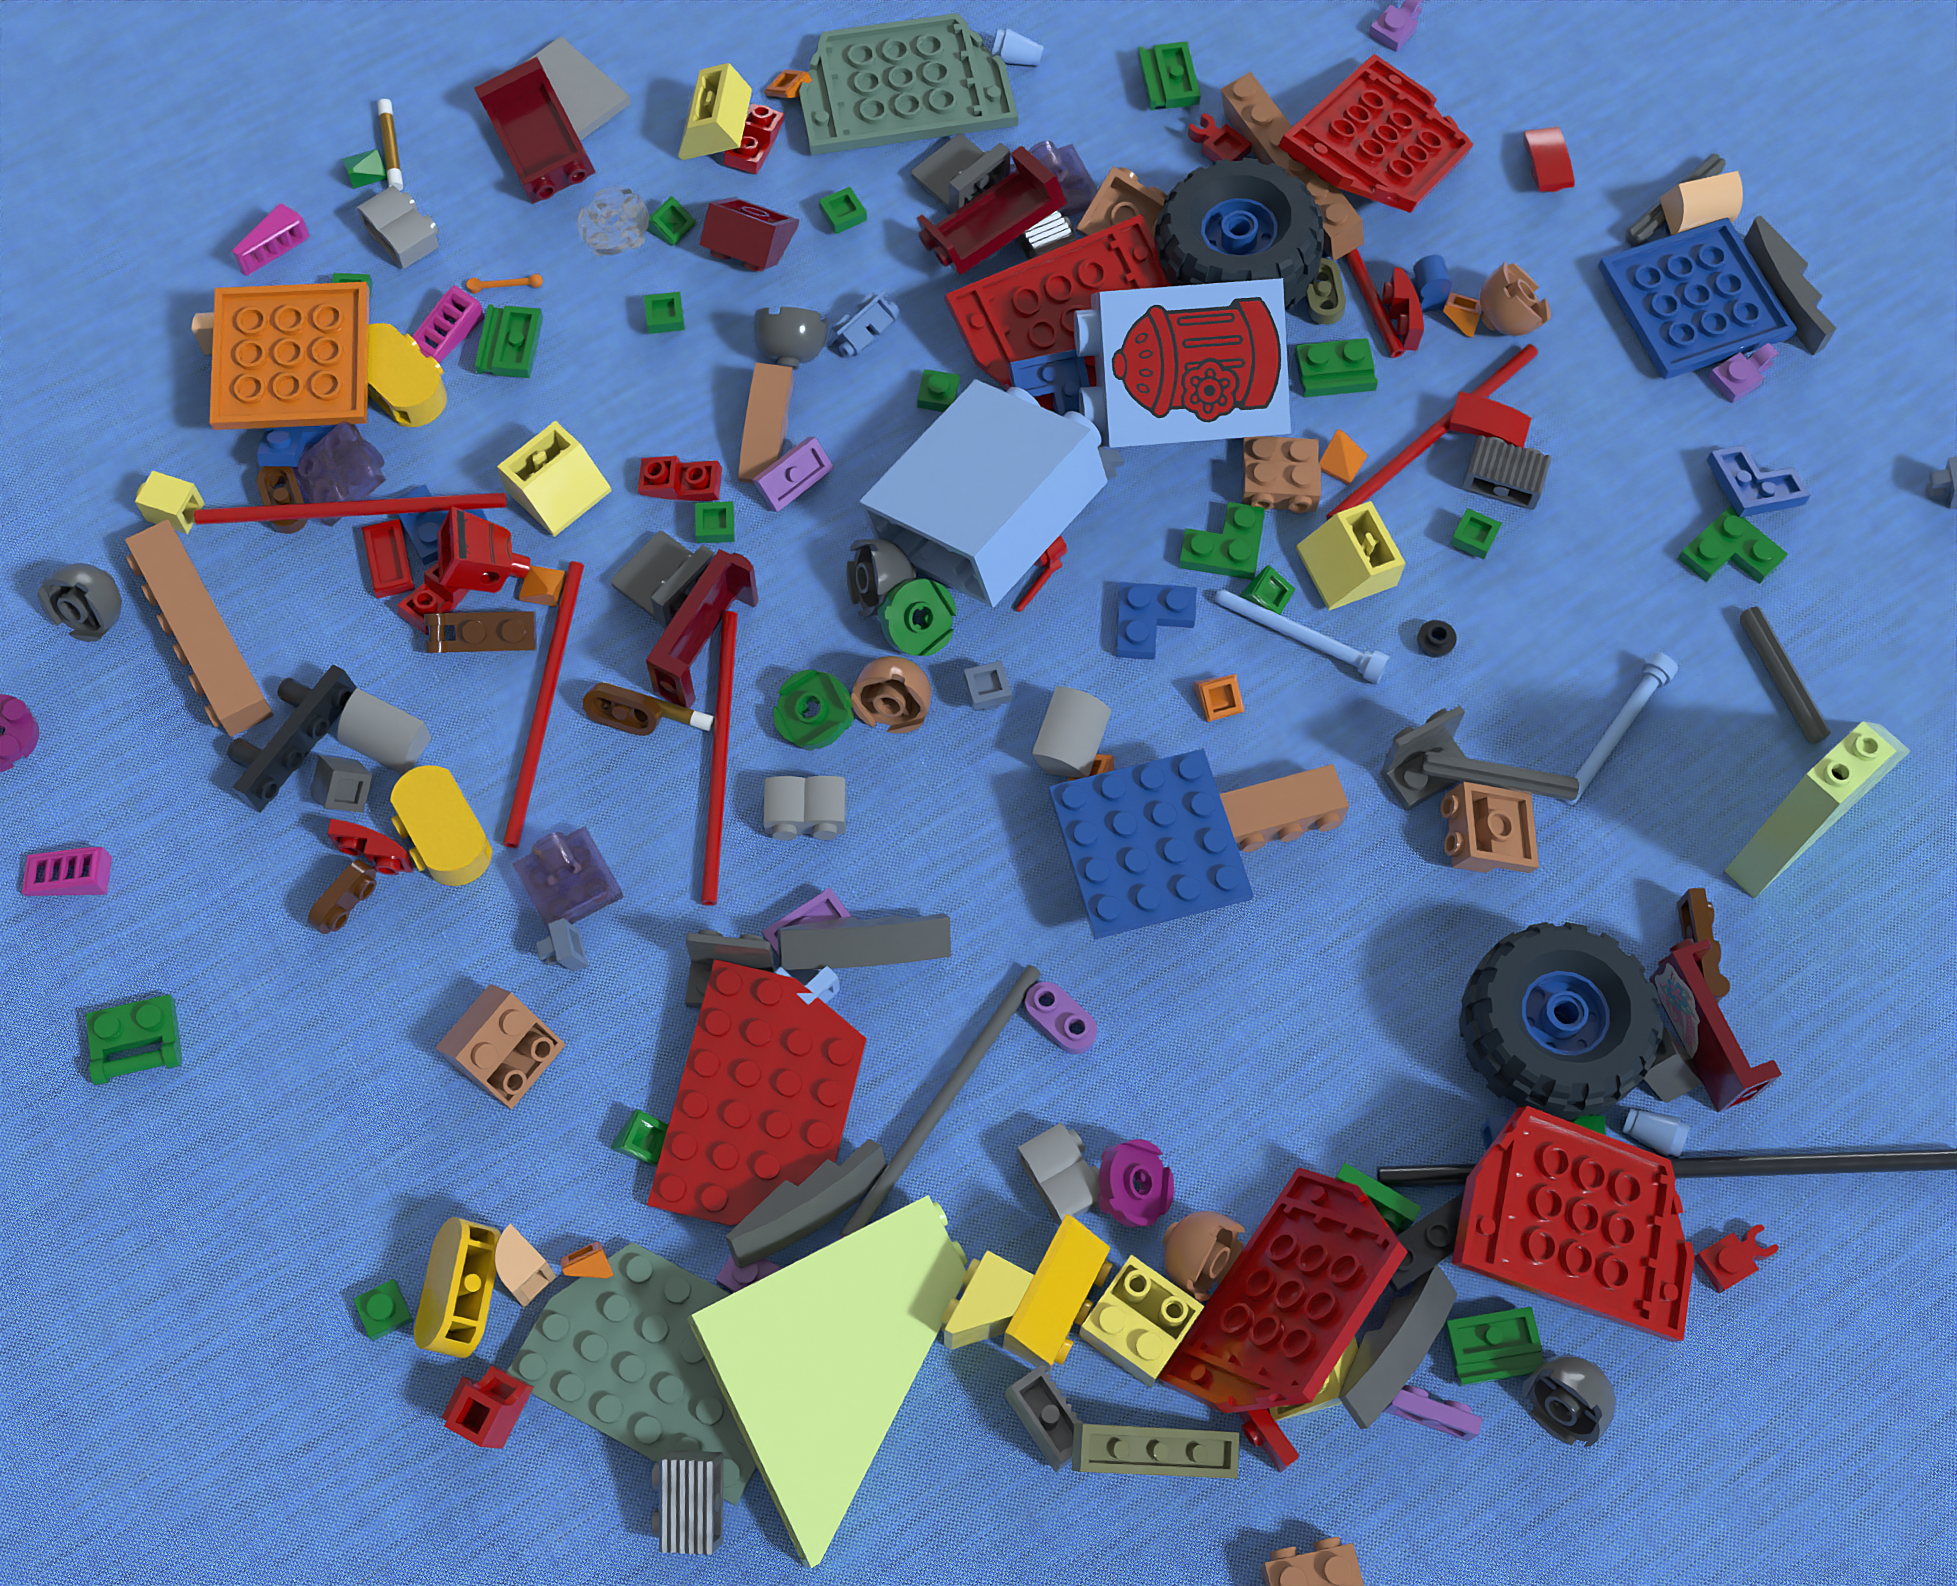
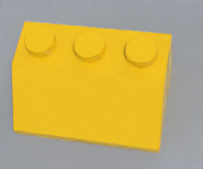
[1003,1213,1113,1373]

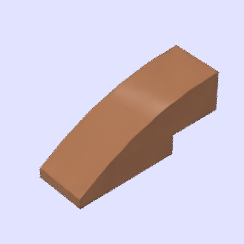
[738,362,794,484]

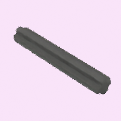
[1625,153,1726,247]
[1740,606,1831,744]
[1421,751,1580,801]

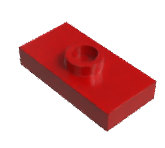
[1237,1408,1299,1473]

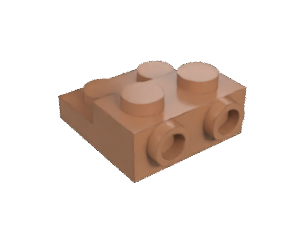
[1074,166,1167,238]
[1241,436,1321,513]
[1441,782,1539,873]
[1260,1537,1364,1586]

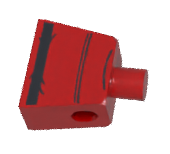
[437,507,531,593]

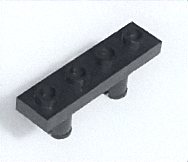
[227,664,357,813]
[1388,1192,1464,1293]

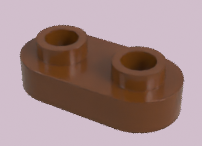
[256,466,308,534]
[583,682,662,736]
[307,860,377,934]

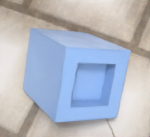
[774,966,840,1005]

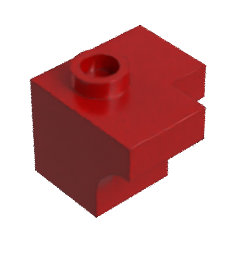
[441,1366,534,1449]

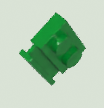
[1137,41,1201,111]
[474,304,543,378]
[1294,338,1378,398]
[1335,1162,1422,1234]
[1444,1306,1544,1387]

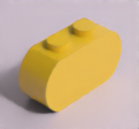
[368,323,447,427]
[390,765,493,886]
[414,1217,501,1359]

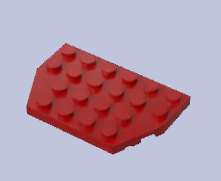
[1278,54,1474,213]
[944,214,1171,412]
[647,959,867,1227]
[1452,1106,1695,1342]
[1157,1167,1407,1413]

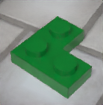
[1179,502,1265,580]
[1678,506,1788,584]

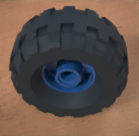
[1155,158,1324,310]
[1459,922,1663,1120]

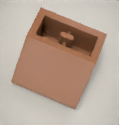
[435,984,566,1110]

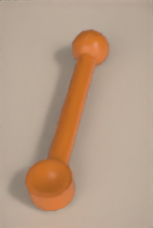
[466,274,543,294]

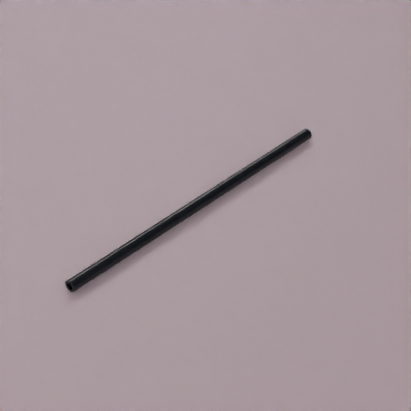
[1377,1148,1957,1188]

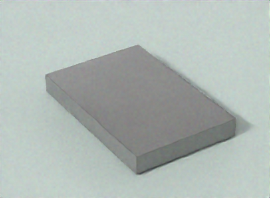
[525,36,631,141]

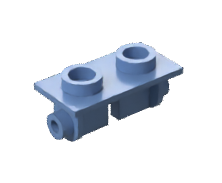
[827,288,900,358]

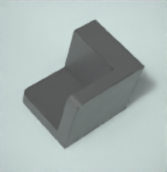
[311,755,372,813]
[1643,1027,1703,1103]

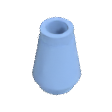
[991,28,1043,67]
[1623,1109,1690,1157]

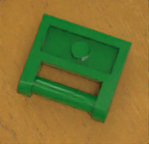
[85,994,182,1086]

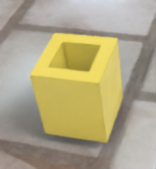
[135,470,205,534]

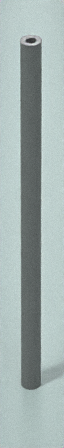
[840,965,1041,1237]

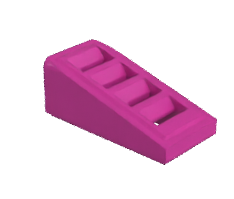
[232,203,309,276]
[412,285,485,363]
[22,847,112,896]

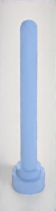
[1215,590,1390,685]
[1563,652,1678,804]

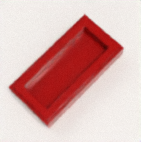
[361,519,415,599]

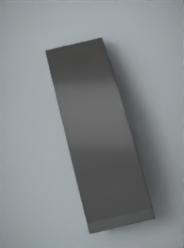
[1744,215,1837,356]
[777,913,951,970]
[725,1139,887,1268]
[1338,1265,1458,1429]

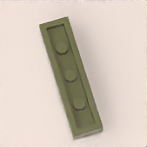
[1071,1423,1240,1479]

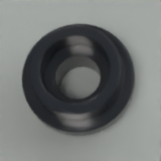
[1417,620,1457,658]

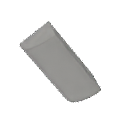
[1032,686,1111,778]
[337,688,432,775]

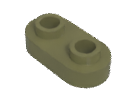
[1305,258,1346,325]

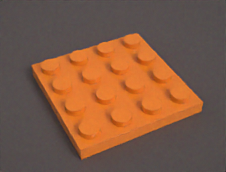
[209,282,370,430]

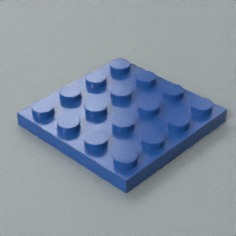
[1598,218,1797,380]
[1048,748,1253,940]

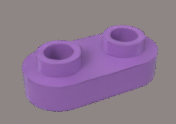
[1025,982,1097,1054]

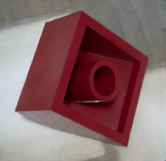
[699,197,800,272]

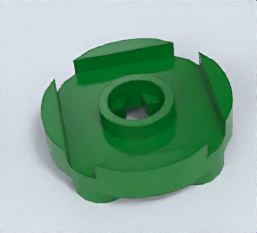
[878,577,956,656]
[773,670,854,751]

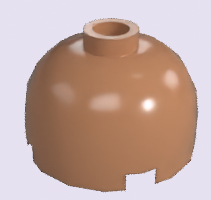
[1480,262,1551,337]
[851,656,932,734]
[1163,1211,1245,1302]

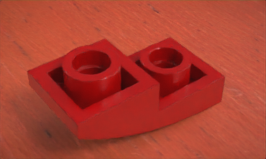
[724,103,784,174]
[1523,126,1575,192]
[1382,267,1424,351]
[1450,391,1532,449]
[638,455,722,501]
[397,562,470,635]
[327,819,414,875]

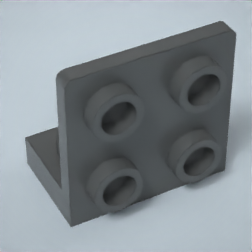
[911,134,1011,213]
[610,531,715,628]
[1380,706,1466,811]
[685,930,775,1009]

